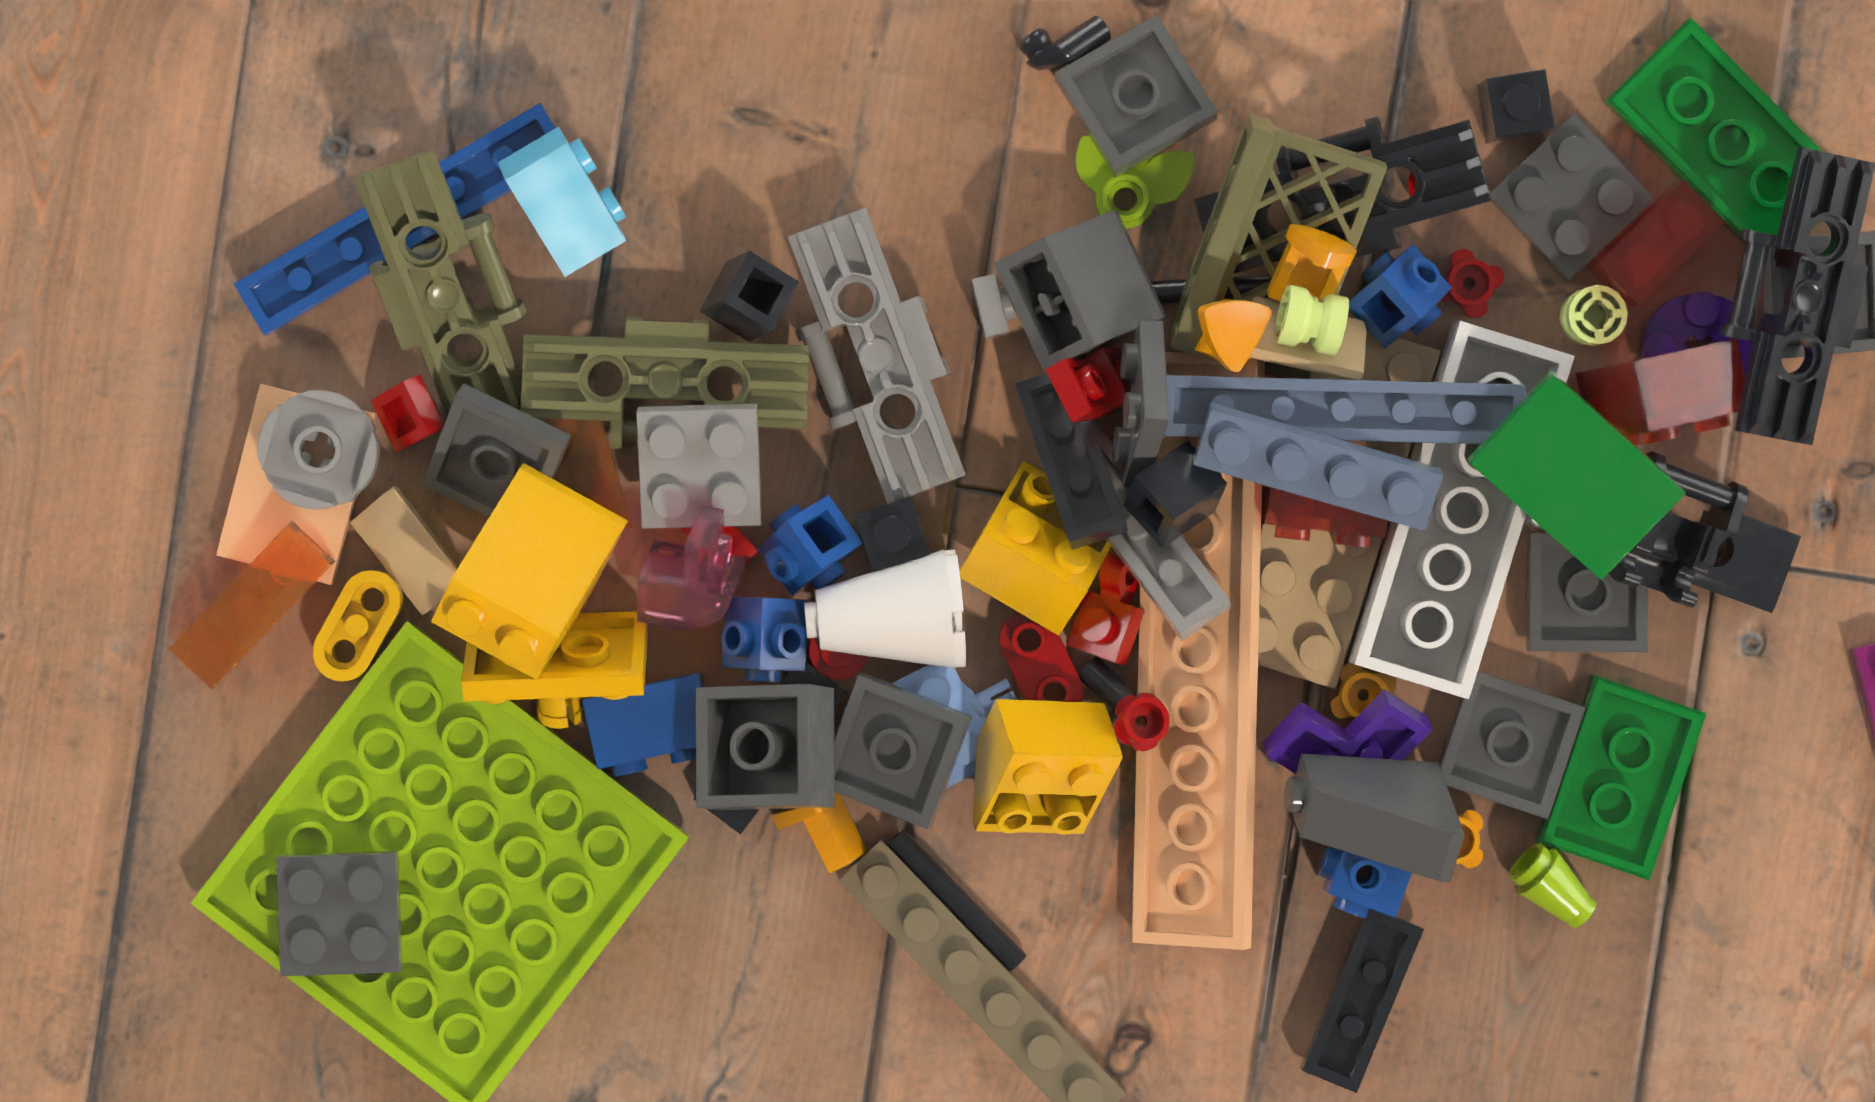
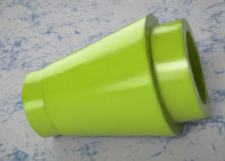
[1509,843,1597,928]

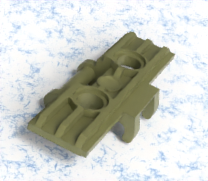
[354,149,527,416]
[521,316,810,449]

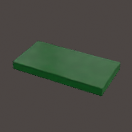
[1603,17,1823,246]

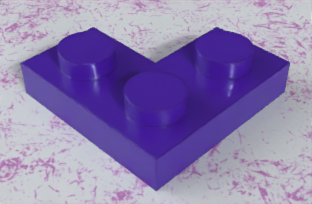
[1262,689,1432,774]

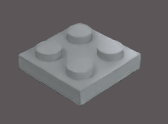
[636,404,762,529]

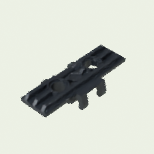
[1194,117,1492,274]
[1719,147,1875,445]
[1525,451,1801,613]

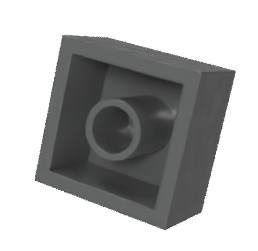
[696,684,835,810]

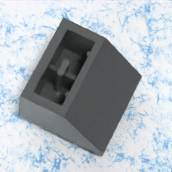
[994,210,1167,371]

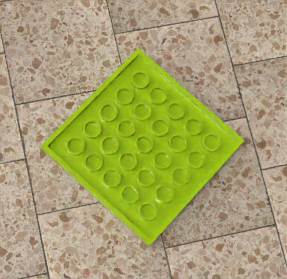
[190,621,690,1102]

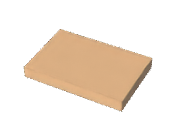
[216,383,377,585]

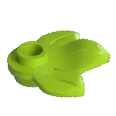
[1075,135,1194,229]

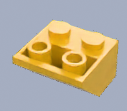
[959,460,1111,636]
[973,699,1123,835]

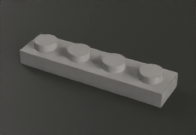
[1091,419,1231,641]

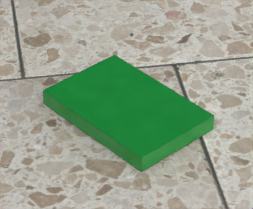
[1468,370,1686,580]
[1535,675,1707,881]

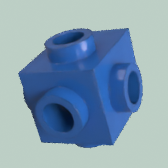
[1349,244,1452,349]
[758,495,863,597]
[721,596,808,682]
[1318,846,1412,918]

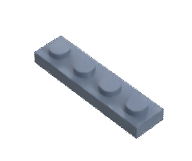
[1193,403,1443,531]

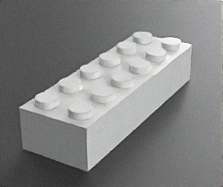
[1347,321,1575,699]

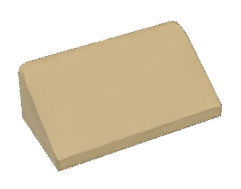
[1250,296,1367,380]
[350,486,459,616]

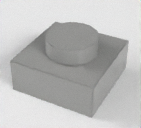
[971,274,1017,339]

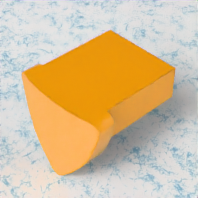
[1267,224,1357,302]
[1194,298,1272,372]
[770,793,868,874]

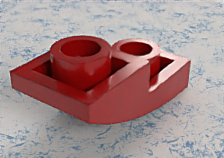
[1045,347,1131,422]

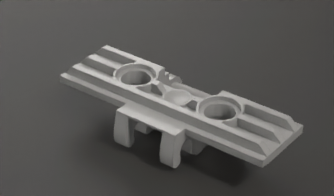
[788,207,966,504]

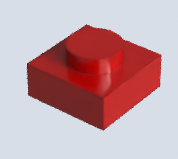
[370,374,444,453]

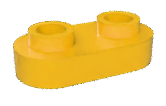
[313,570,403,682]

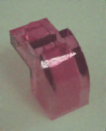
[637,505,746,630]

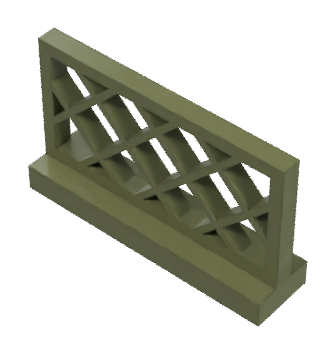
[1168,113,1388,379]

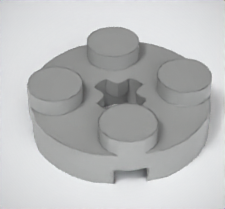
[257,390,380,509]

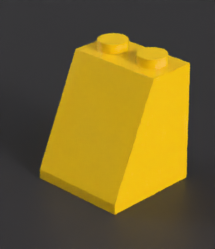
[431,463,628,680]

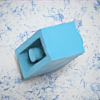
[498,127,627,277]

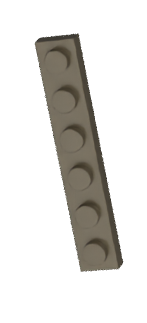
[838,838,1126,1102]

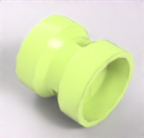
[1274,284,1349,356]
[1559,285,1628,347]

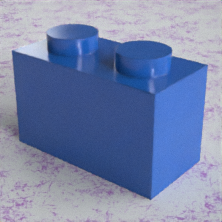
[582,671,704,777]

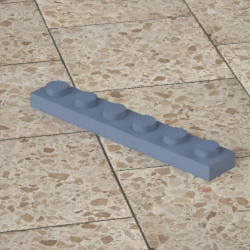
[1164,375,1526,444]

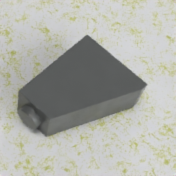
[1284,753,1464,882]

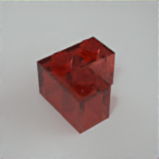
[1576,339,1745,445]

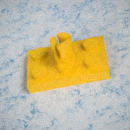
[461,611,648,729]

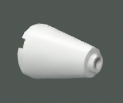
[804,549,966,668]

